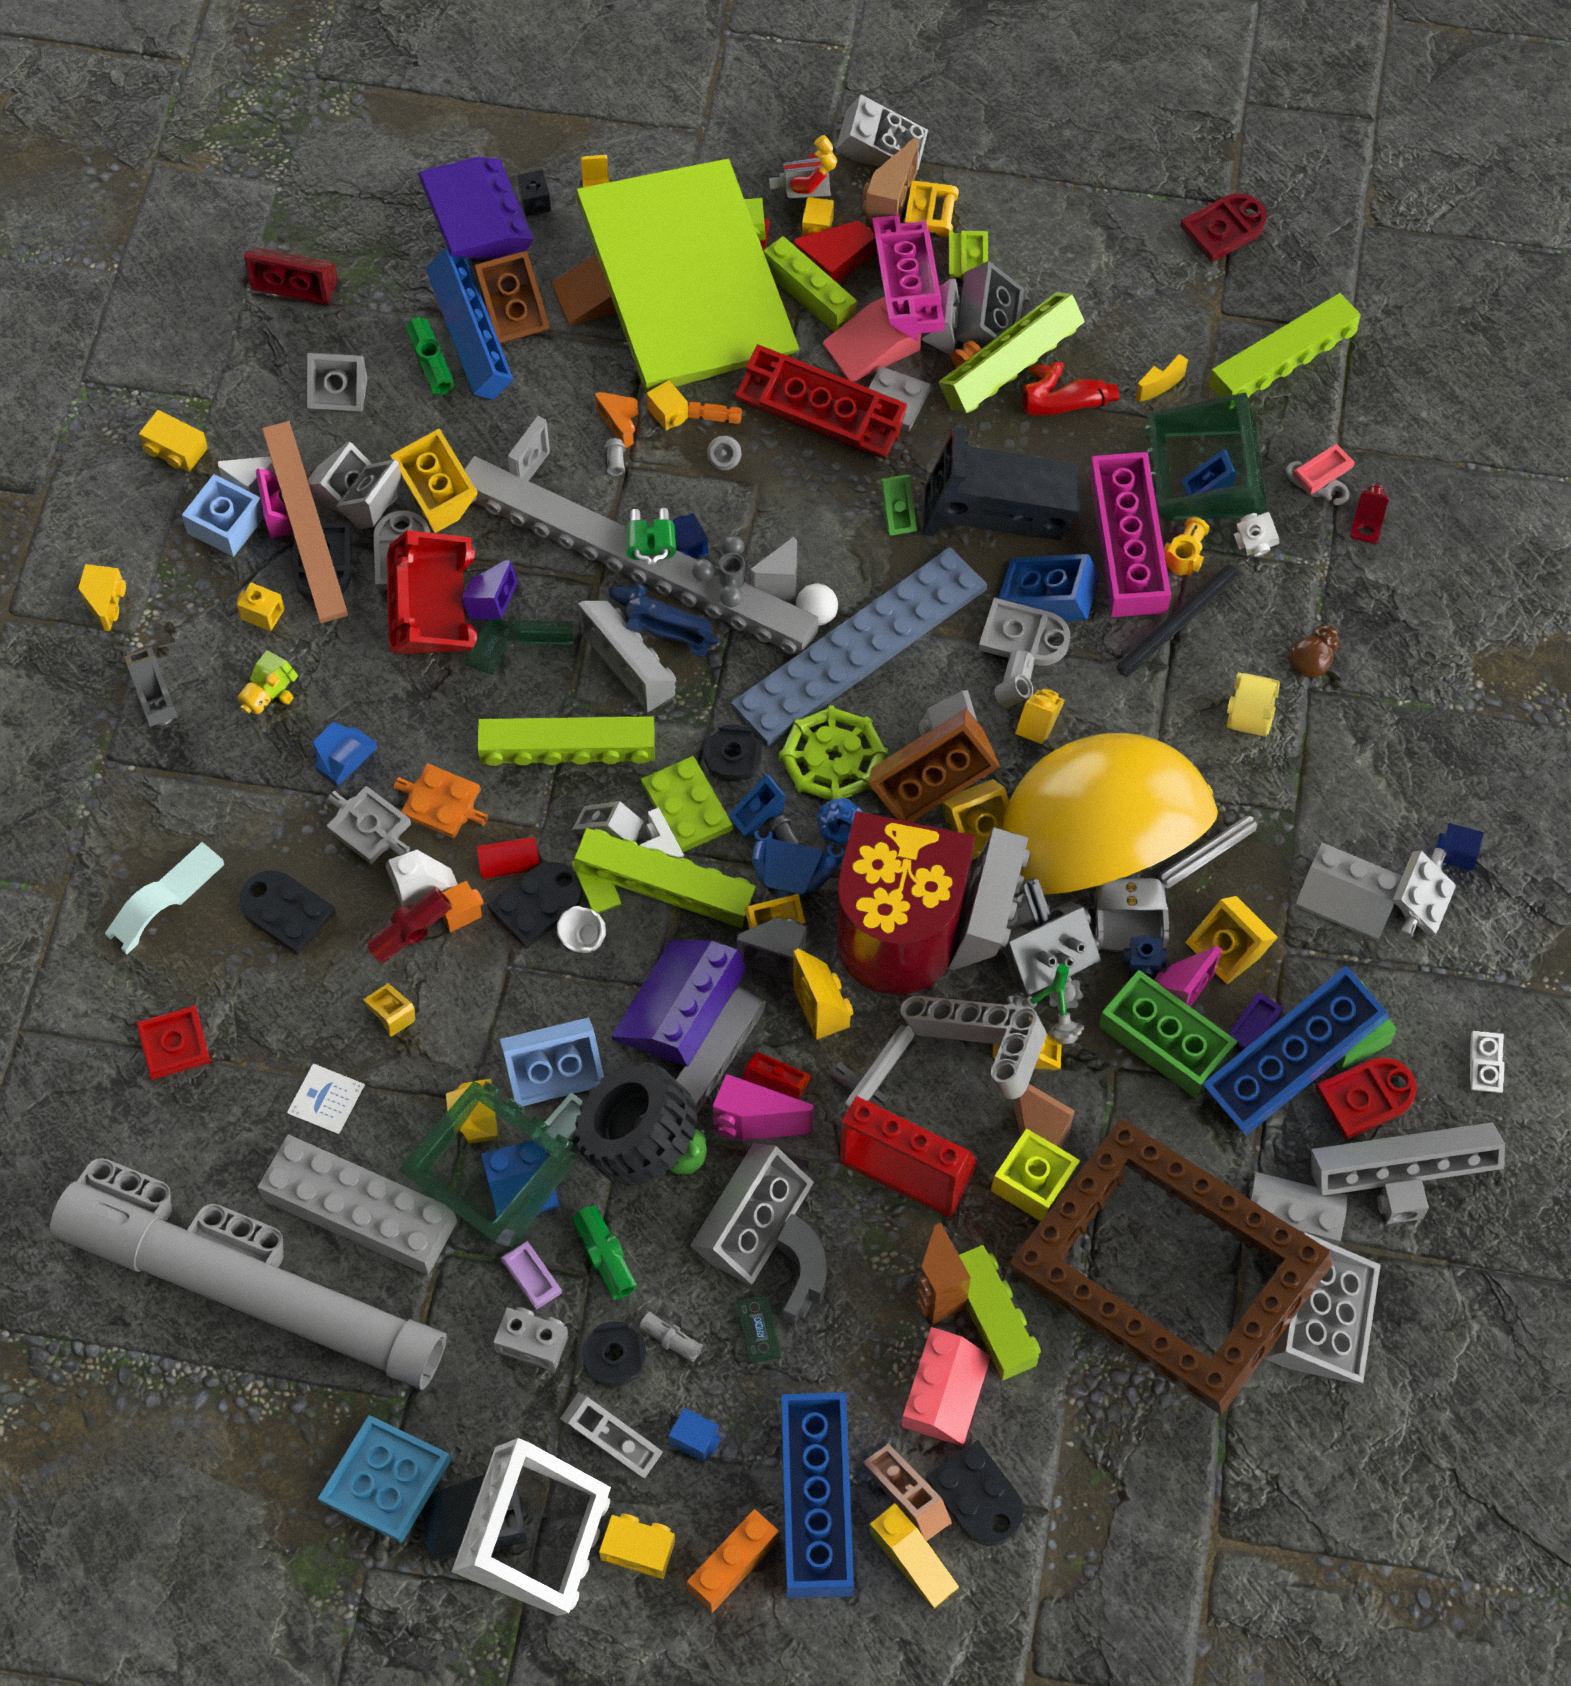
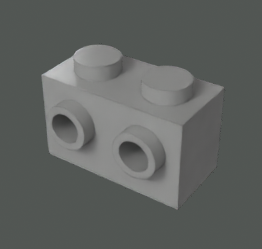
[493,1307,569,1372]

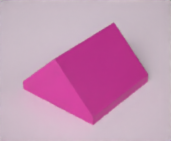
[256,468,294,539]

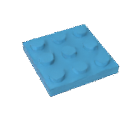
[318,1415,452,1544]

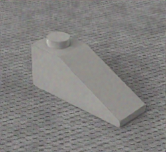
[560,1392,663,1479]

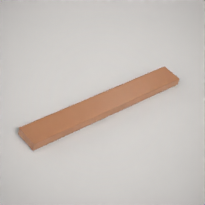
[262,421,348,623]

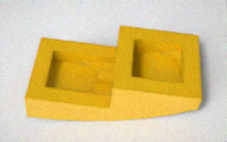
[1135,354,1188,402]

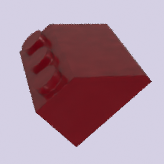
[243,248,338,305]

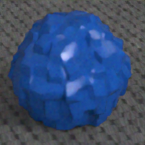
[817,798,863,845]

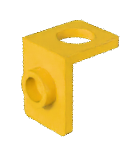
[581,155,609,187]

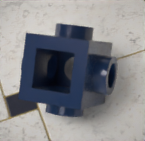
[1123,935,1167,980]

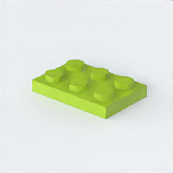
[641,756,733,852]

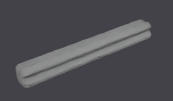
[1158,816,1257,888]
[844,1025,915,1111]

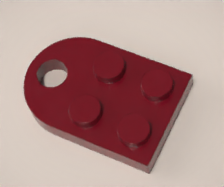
[1180,193,1267,263]

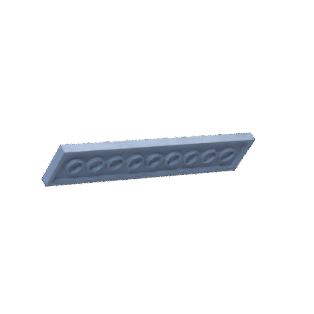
[731,547,987,747]

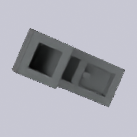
[124,647,178,727]
[777,1213,827,1326]

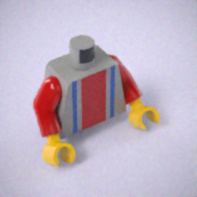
[769,135,837,198]

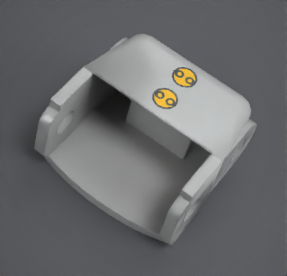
[1094,878,1169,952]

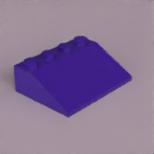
[418,157,533,259]
[611,940,747,1067]

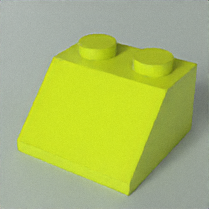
[991,1128,1080,1221]

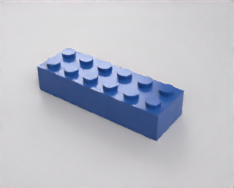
[1203,965,1389,1136]
[781,1393,854,1598]

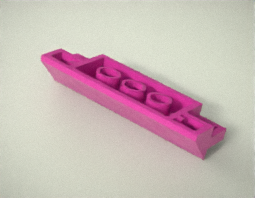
[872,215,945,342]

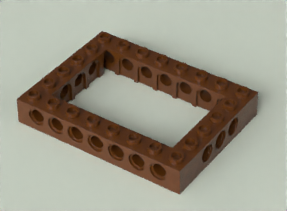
[1009,1118,1332,1416]

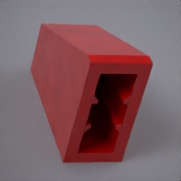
[794,221,877,283]

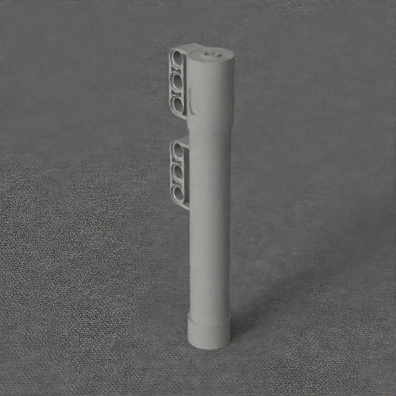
[50,1158,447,1390]

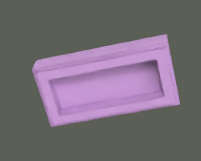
[501,1241,562,1310]

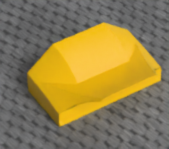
[446,1079,499,1144]

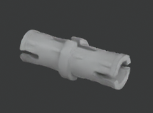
[639,1312,703,1362]

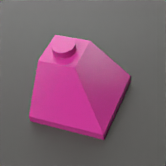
[1154,946,1222,1007]

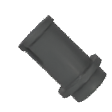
[769,815,803,845]

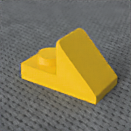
[363,983,415,1037]

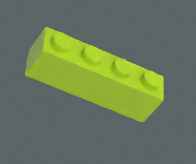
[763,236,857,332]
[959,1245,1041,1381]

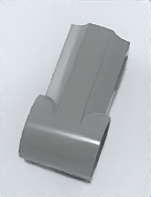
[995,650,1034,708]

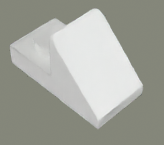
[640,807,684,859]

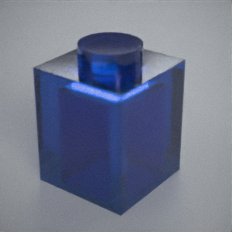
[672,513,709,559]
[1435,823,1484,870]

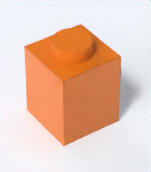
[442,881,484,933]

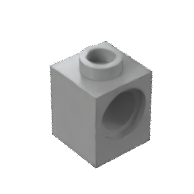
[1377,1179,1429,1224]

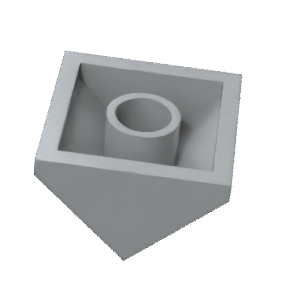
[921,279,960,355]
[307,353,368,411]
[751,537,797,605]

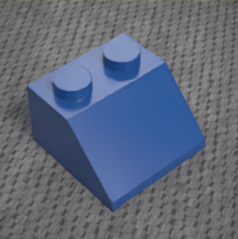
[481,1138,559,1224]

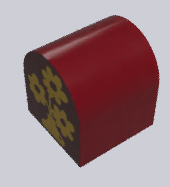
[836,811,975,995]

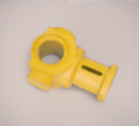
[1164,517,1210,576]

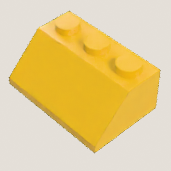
[390,429,478,533]

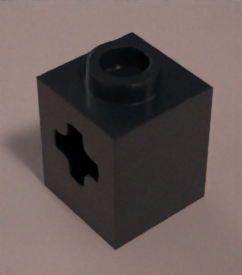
[517,170,551,216]

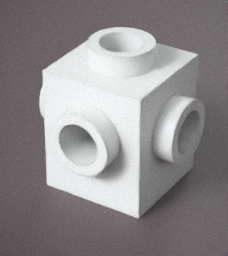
[1234,512,1279,556]

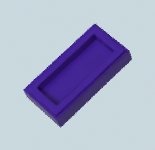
[1228,992,1284,1052]

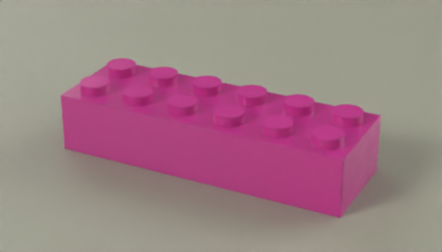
[1089,452,1171,617]

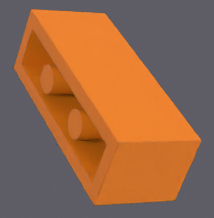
[687,1509,779,1613]

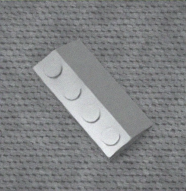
[578,601,676,713]
[690,1143,814,1285]

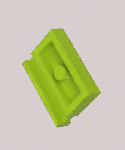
[949,230,988,281]

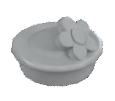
[707,436,742,470]

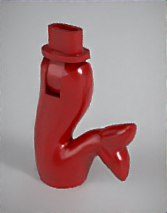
[1022,362,1119,416]

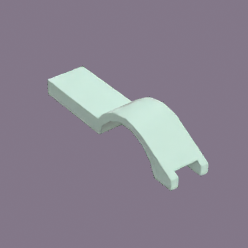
[105,842,224,954]

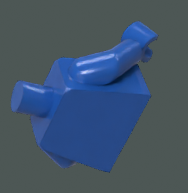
[752,830,844,900]

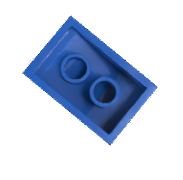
[999,554,1100,621]

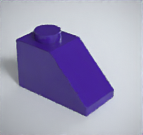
[462,560,518,619]

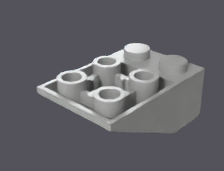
[835,95,928,171]

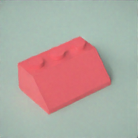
[902,1327,991,1447]

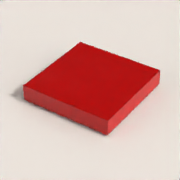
[136,1005,211,1080]

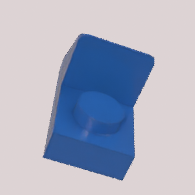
[728,774,786,837]

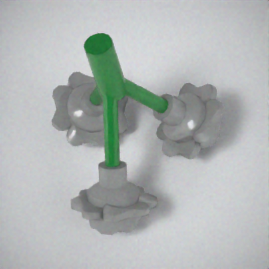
[1007,964,1084,1045]

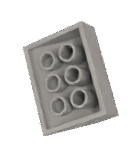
[948,828,1030,970]
[1264,1232,1380,1384]

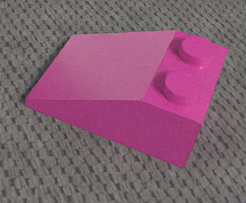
[713,1074,814,1140]

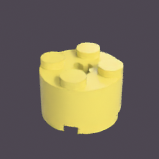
[1227,672,1280,737]

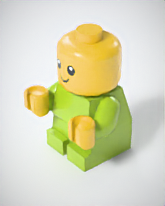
[238,650,298,714]

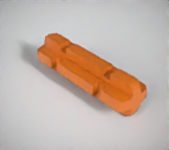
[688,402,742,424]

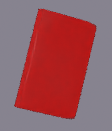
[477,837,540,879]
[742,1052,812,1100]

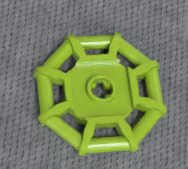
[779,705,888,801]

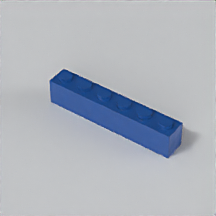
[425,248,514,400]

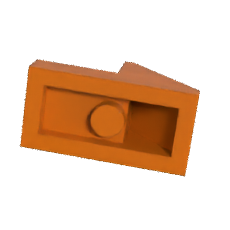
[595,392,638,448]

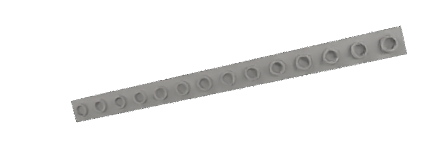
[465,456,818,655]

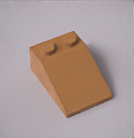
[862,138,919,229]

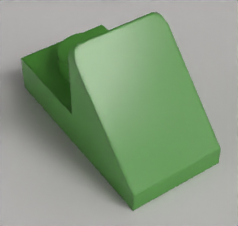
[881,474,917,536]

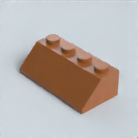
[869,708,1000,822]

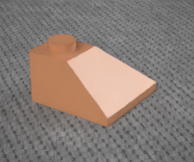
[1014,1084,1074,1148]

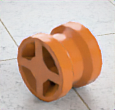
[951,340,981,368]

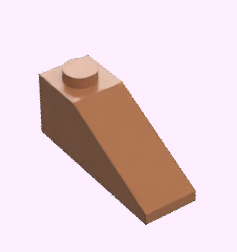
[863,1443,952,1541]

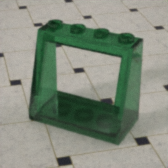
[1145,393,1268,521]
[398,1081,579,1248]

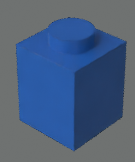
[669,1408,721,1462]

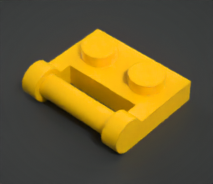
[905,180,959,237]

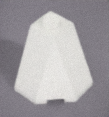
[385,850,458,907]

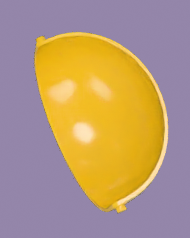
[1002,733,1218,894]

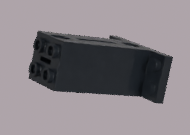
[923,427,1081,541]

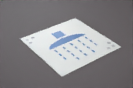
[287,1064,365,1134]

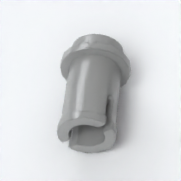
[604,438,626,476]

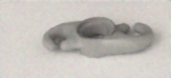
[1286,461,1350,505]

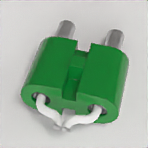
[625,508,676,565]

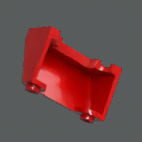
[386,530,477,654]

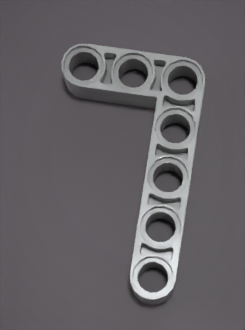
[900,996,1046,1099]

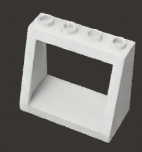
[452,1438,611,1616]

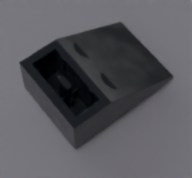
[422,1474,528,1562]

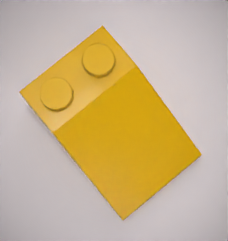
[793,949,853,1040]

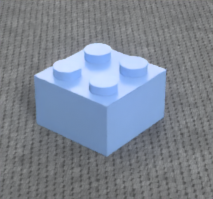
[182,474,265,557]

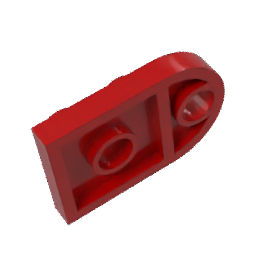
[1315,1058,1417,1140]

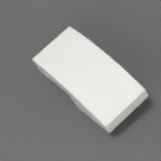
[1470,1031,1504,1093]

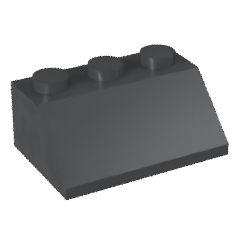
[956,261,1024,349]

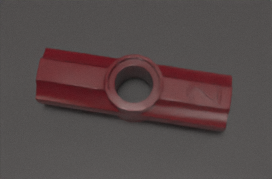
[367,886,452,964]

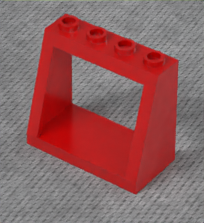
[840,1095,979,1218]

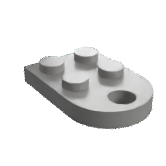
[374,510,430,590]
[978,598,1070,666]

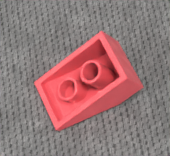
[823,297,921,382]

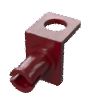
[1350,484,1389,544]

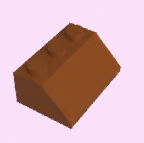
[916,1223,971,1325]

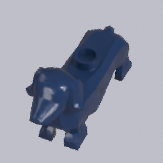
[609,584,720,658]

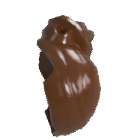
[1288,626,1339,678]

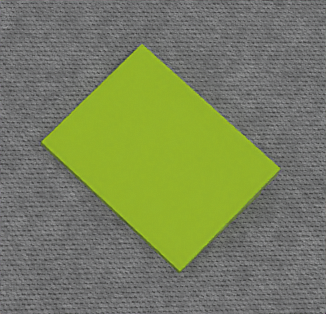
[576,158,799,392]

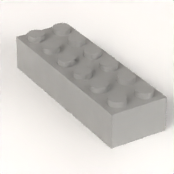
[258,1134,457,1275]

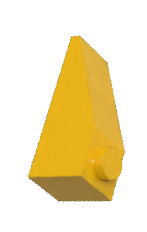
[869,1503,959,1609]

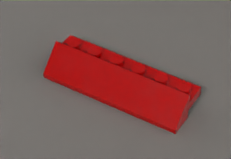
[735,344,907,460]

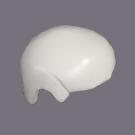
[795,583,838,626]
[557,906,606,953]

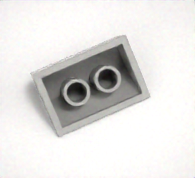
[1295,843,1402,941]
[1249,1172,1347,1246]

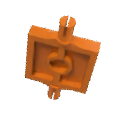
[394,763,488,839]

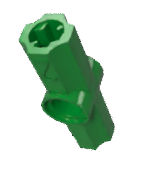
[405,316,454,396]
[572,1205,637,1300]

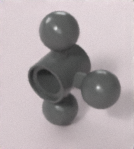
[692,536,745,607]

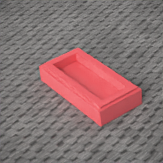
[1292,444,1354,495]

